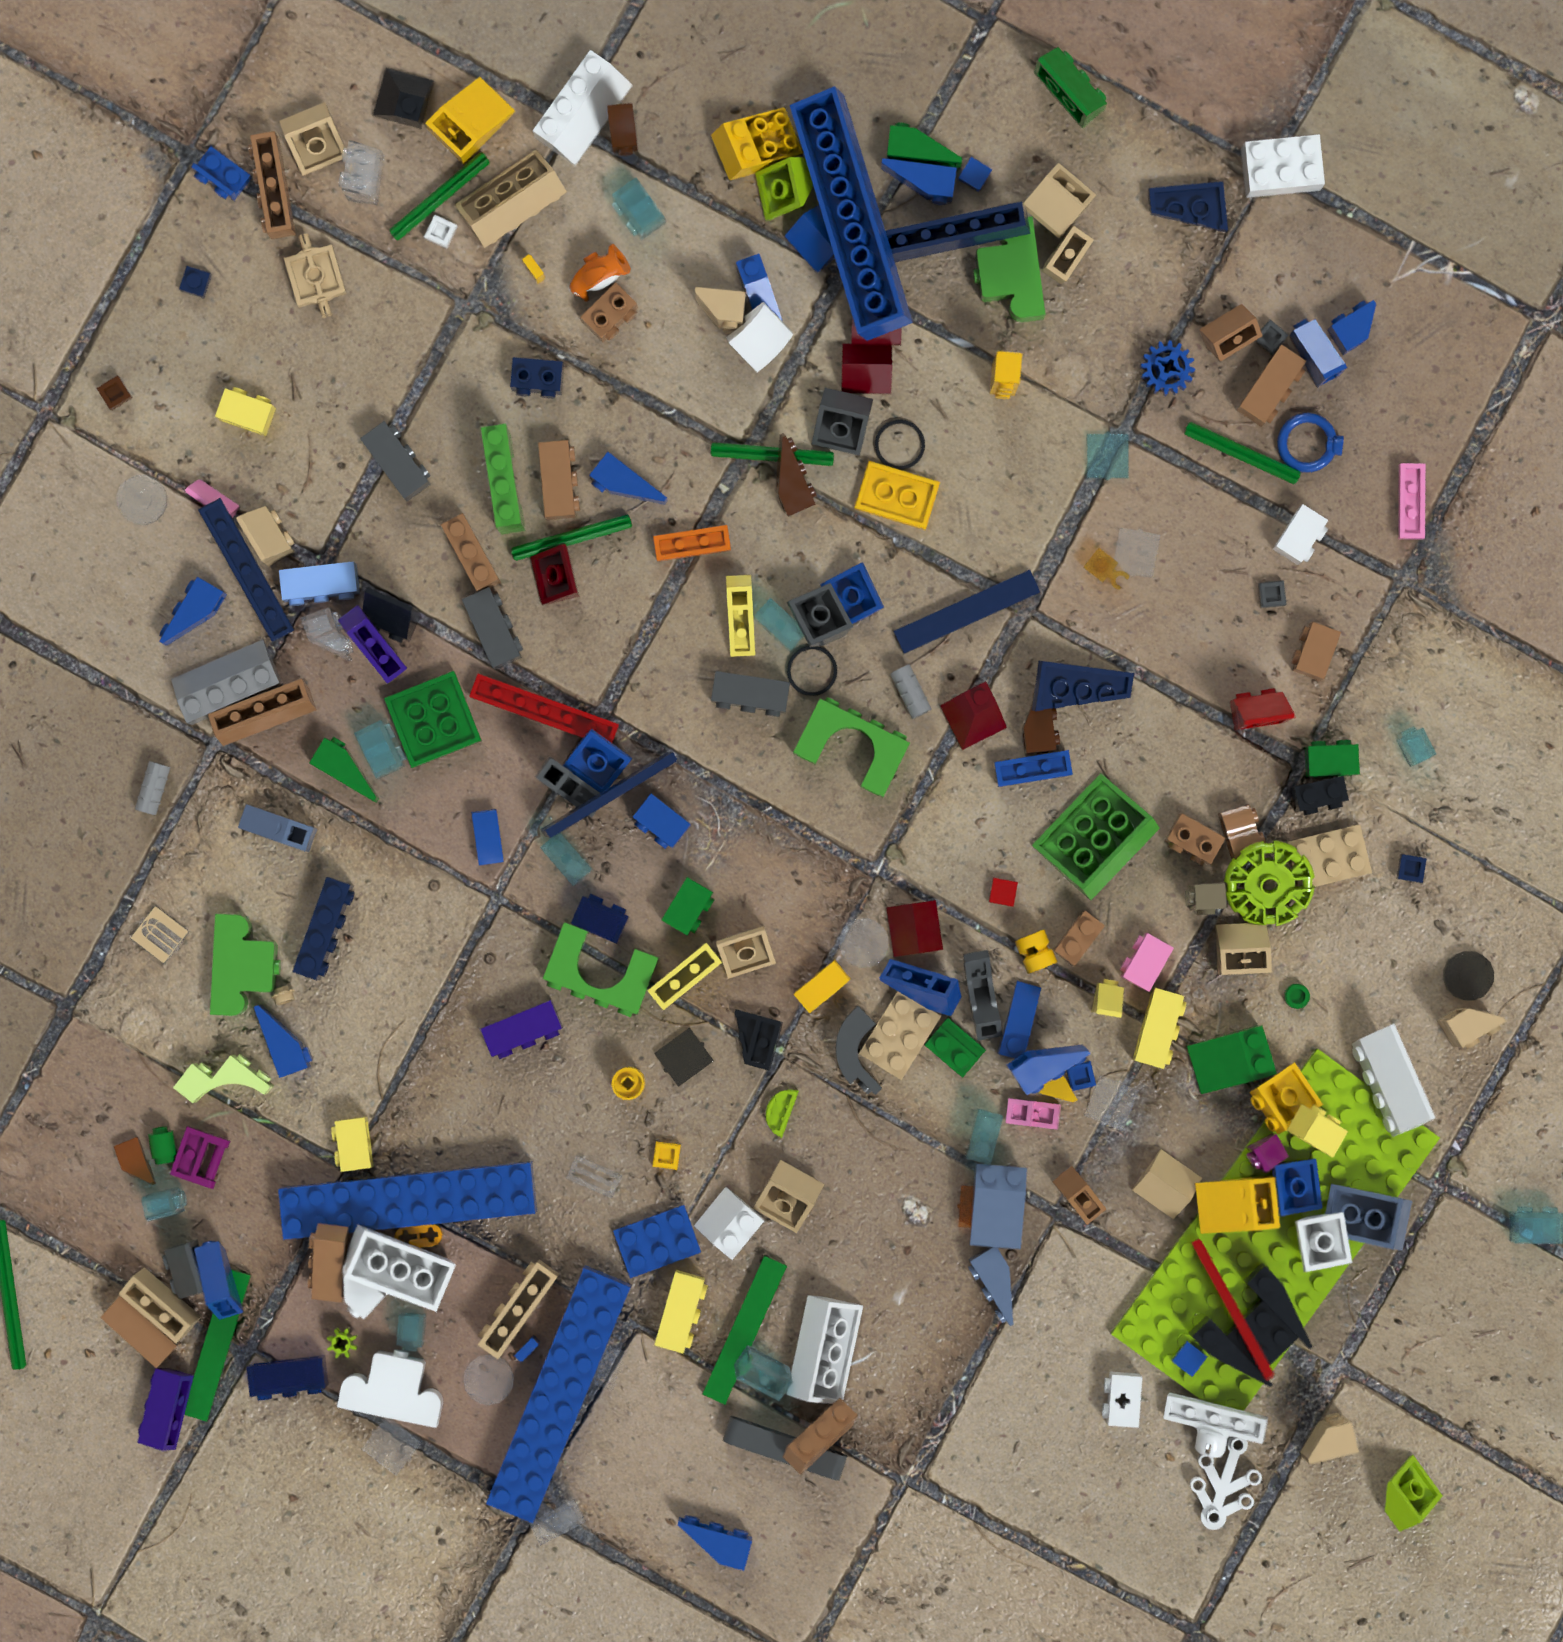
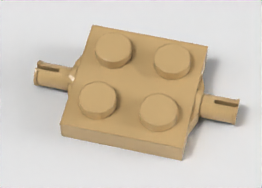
[284,234,347,318]

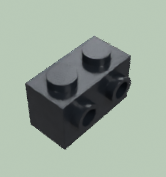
[1290,776,1349,816]

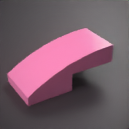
[1006,1098,1061,1130]

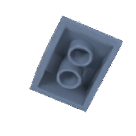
[970,1164,1027,1249]
[1325,1184,1412,1251]

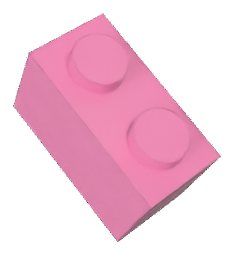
[1120,933,1174,992]

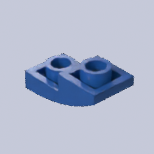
[471,809,504,866]

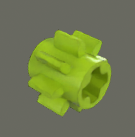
[327,1327,358,1358]

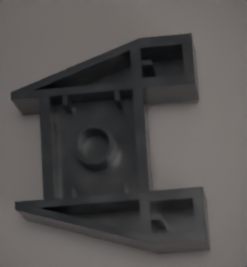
[1189,1263,1313,1387]

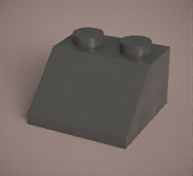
[812,387,873,456]
[787,583,853,647]
[163,1239,203,1299]

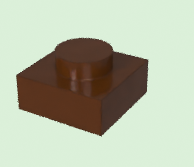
[97,375,133,411]

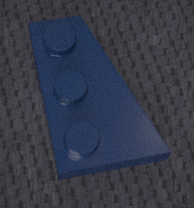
[1148,181,1228,233]

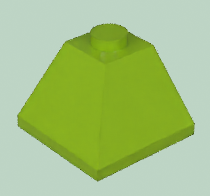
[755,157,813,221]
[1385,1455,1443,1532]

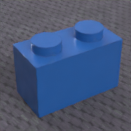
[633,794,691,849]

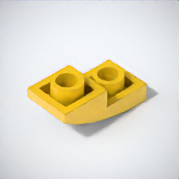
[793,960,851,1013]

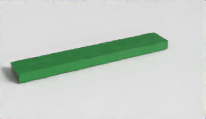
[702,1255,787,1405]
[184,1269,251,1422]

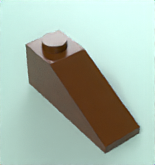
[607,103,638,156]

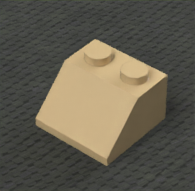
[279,102,348,176]
[695,287,746,334]
[236,506,295,567]
[753,1160,824,1233]
[1301,1413,1359,1464]

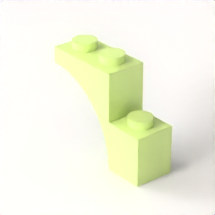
[173,1054,274,1103]

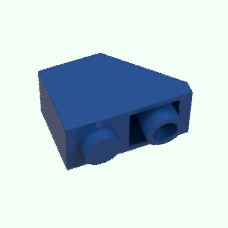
[1327,300,1376,355]

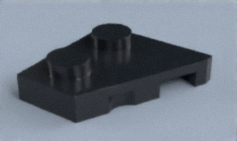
[735,1009,783,1071]

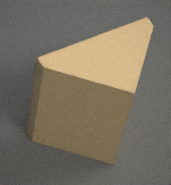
[716,926,776,979]
[1132,1149,1202,1219]

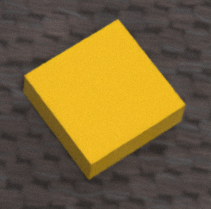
[522,254,545,284]
[652,1141,681,1170]

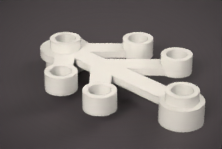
[1190,1436,1262,1530]

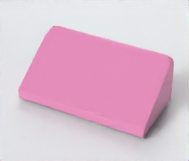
[185,479,239,518]

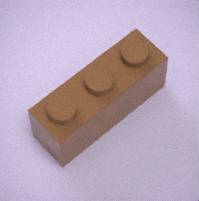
[1237,344,1306,427]
[538,440,580,520]
[441,513,501,592]
[308,1223,348,1303]
[100,1296,181,1369]
[783,1398,858,1475]

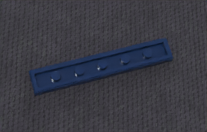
[198,497,295,642]
[893,570,1040,654]
[541,752,677,838]

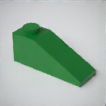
[887,123,962,168]
[309,737,379,803]

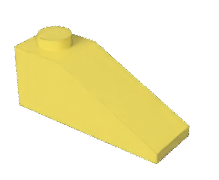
[726,575,755,657]

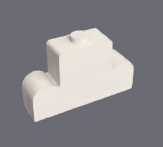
[337,1349,443,1428]

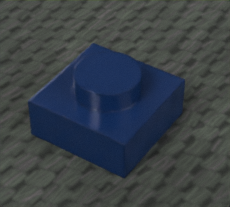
[179,266,212,298]
[1396,854,1427,883]

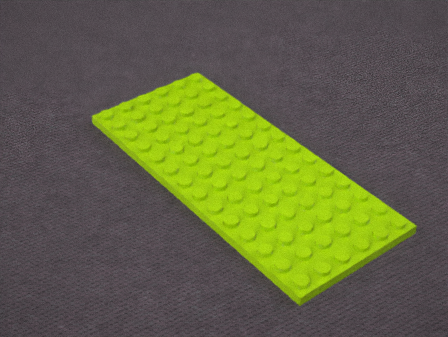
[1111,1048,1440,1411]

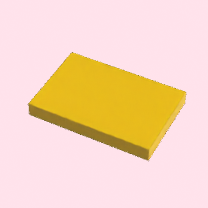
[854,461,940,531]

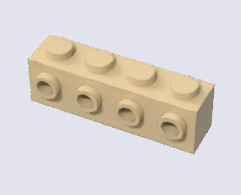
[478,1259,559,1359]

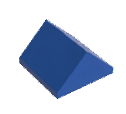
[784,205,835,274]

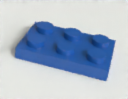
[613,1205,701,1278]

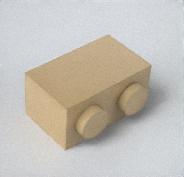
[1041,226,1094,284]

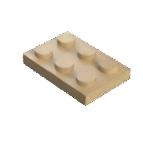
[1286,824,1372,887]
[859,991,941,1080]

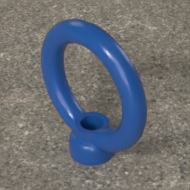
[1277,413,1344,473]

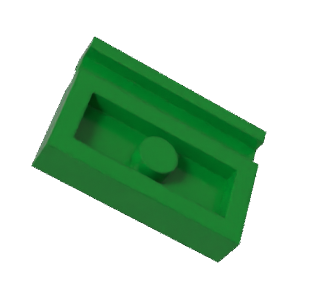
[924,1017,986,1078]

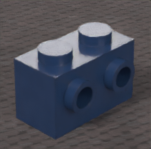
[510,357,564,399]

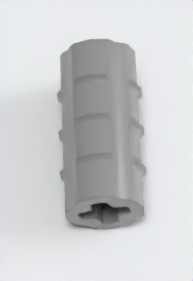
[890,664,931,719]
[135,761,171,815]

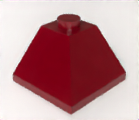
[940,681,1007,750]

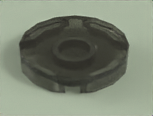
[1443,951,1494,1001]

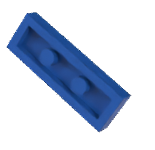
[994,750,1073,787]

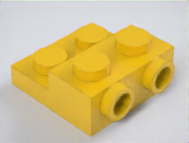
[1250,1062,1323,1134]

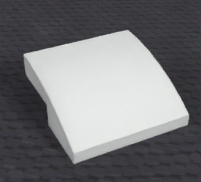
[726,302,793,372]

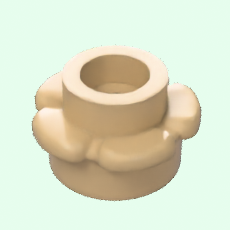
[271,986,295,1006]

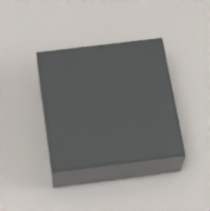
[1255,320,1289,356]
[1258,580,1286,609]

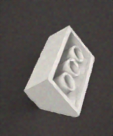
[533,50,632,166]
[1352,1024,1435,1137]
[343,1225,456,1312]
[787,1295,863,1404]

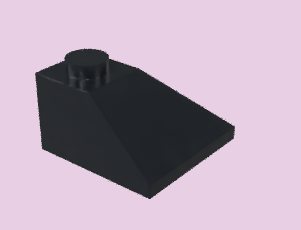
[373,68,434,129]

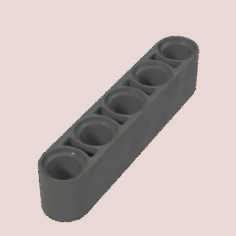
[723,1416,848,1481]

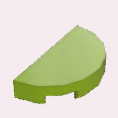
[765,1089,799,1138]

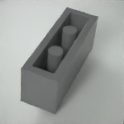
[360,421,431,502]
[462,587,523,670]
[711,671,790,717]

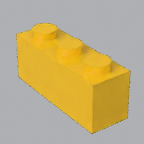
[990,351,1022,399]

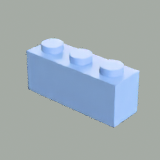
[279,561,360,606]

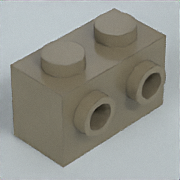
[1185,883,1227,915]

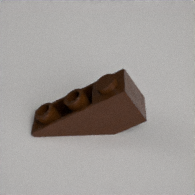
[775,433,817,517]
[1022,702,1060,754]

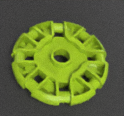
[1224,840,1315,926]

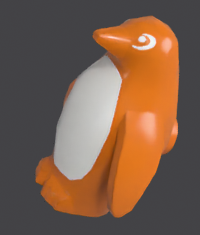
[570,244,631,302]

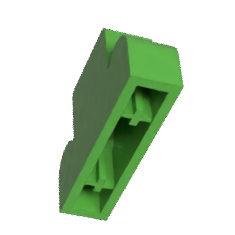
[973,216,1045,322]
[210,914,281,1016]

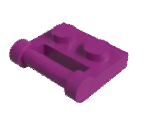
[170,1126,231,1189]

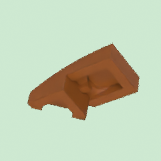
[114,1137,156,1185]

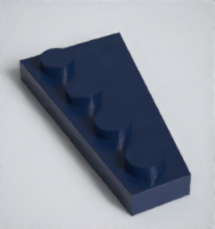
[1032,660,1134,711]

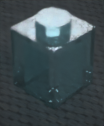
[1396,726,1437,767]
[396,1312,426,1351]

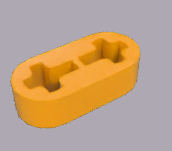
[394,1224,443,1248]

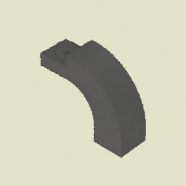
[535,757,599,818]
[963,950,1002,1041]
[836,1005,882,1095]

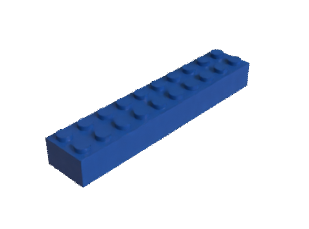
[790,86,913,341]
[278,1161,537,1240]
[486,1265,632,1523]

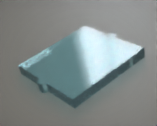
[1087,432,1129,481]

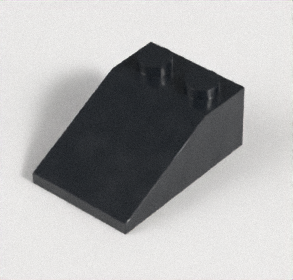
[362,587,421,644]

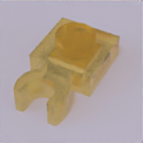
[1083,548,1130,590]

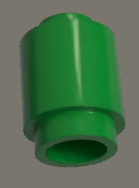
[148,1126,177,1165]

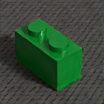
[1304,740,1360,778]
[662,877,715,936]

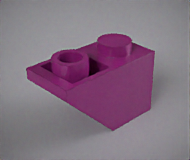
[1246,1133,1289,1172]

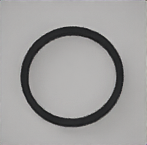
[875,420,925,470]
[787,646,837,696]

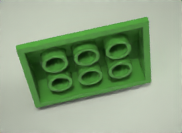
[1032,773,1160,900]

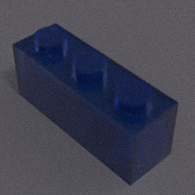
[246,1355,329,1400]

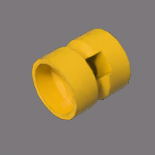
[1014,929,1058,974]
[611,1066,646,1100]

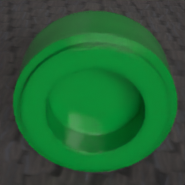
[1284,984,1310,1009]

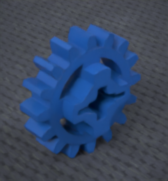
[1140,340,1195,396]

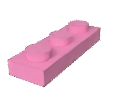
[1398,463,1426,540]

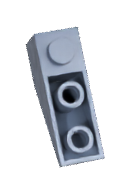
[238,804,317,852]
[968,1247,1013,1326]

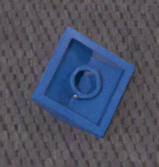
[820,562,884,625]
[563,729,632,793]
[1272,1159,1323,1216]

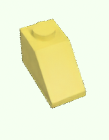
[1092,979,1124,1018]

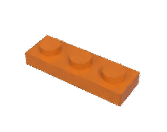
[653,525,731,562]

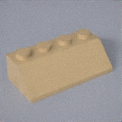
[455,149,567,248]

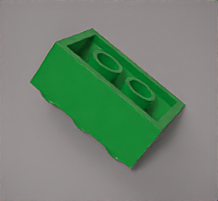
[1034,47,1107,128]

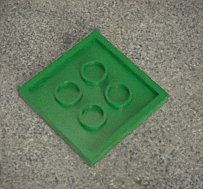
[384,671,482,769]

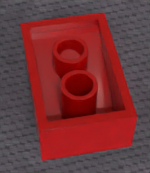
[1230,688,1295,731]

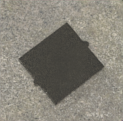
[654,1028,714,1087]

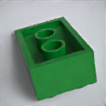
[1186,1025,1277,1094]

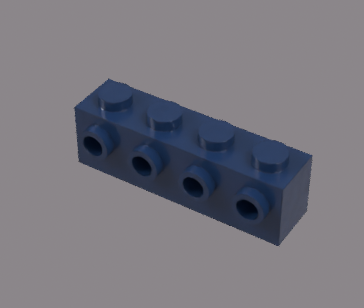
[292,877,355,980]

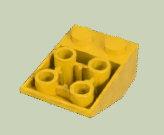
[425,77,516,165]
[711,107,803,181]
[1195,1175,1280,1234]

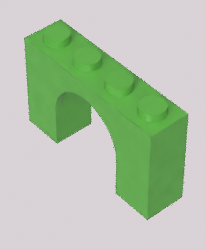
[481,424,526,535]
[793,697,910,798]
[543,922,659,1017]

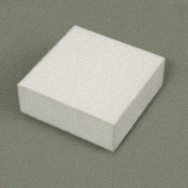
[424,215,458,249]

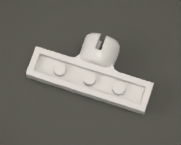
[1163,1392,1268,1458]

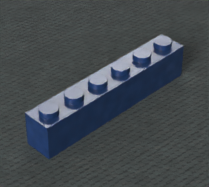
[886,201,1031,262]

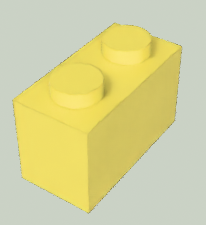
[215,387,276,436]
[1287,1104,1348,1157]
[331,1116,374,1172]

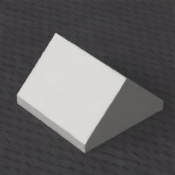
[1295,1212,1352,1272]

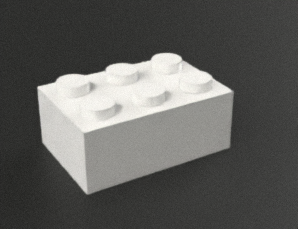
[1241,135,1325,198]

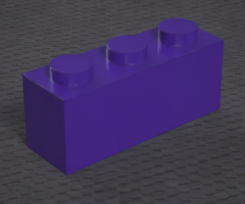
[338,605,407,684]
[480,1000,563,1059]
[137,1368,194,1451]

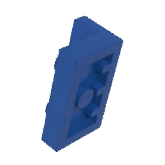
[191,146,252,201]

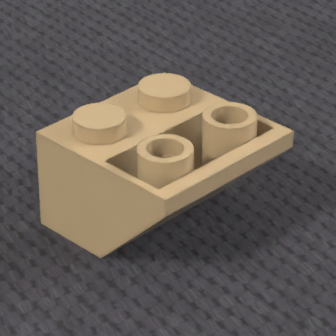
[1023,163,1096,239]
[1215,922,1272,975]
[1437,1008,1506,1049]

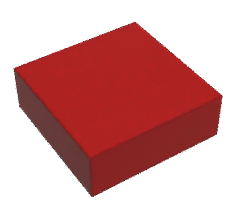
[989,878,1018,907]

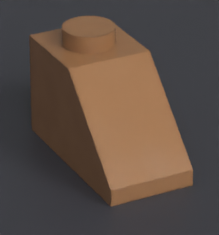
[1053,1166,1106,1225]

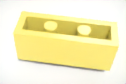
[648,943,723,1010]
[1132,988,1187,1069]
[654,1270,708,1354]

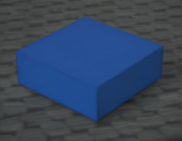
[958,157,992,192]
[1066,1061,1096,1091]
[514,1335,540,1362]
[1171,1340,1207,1377]

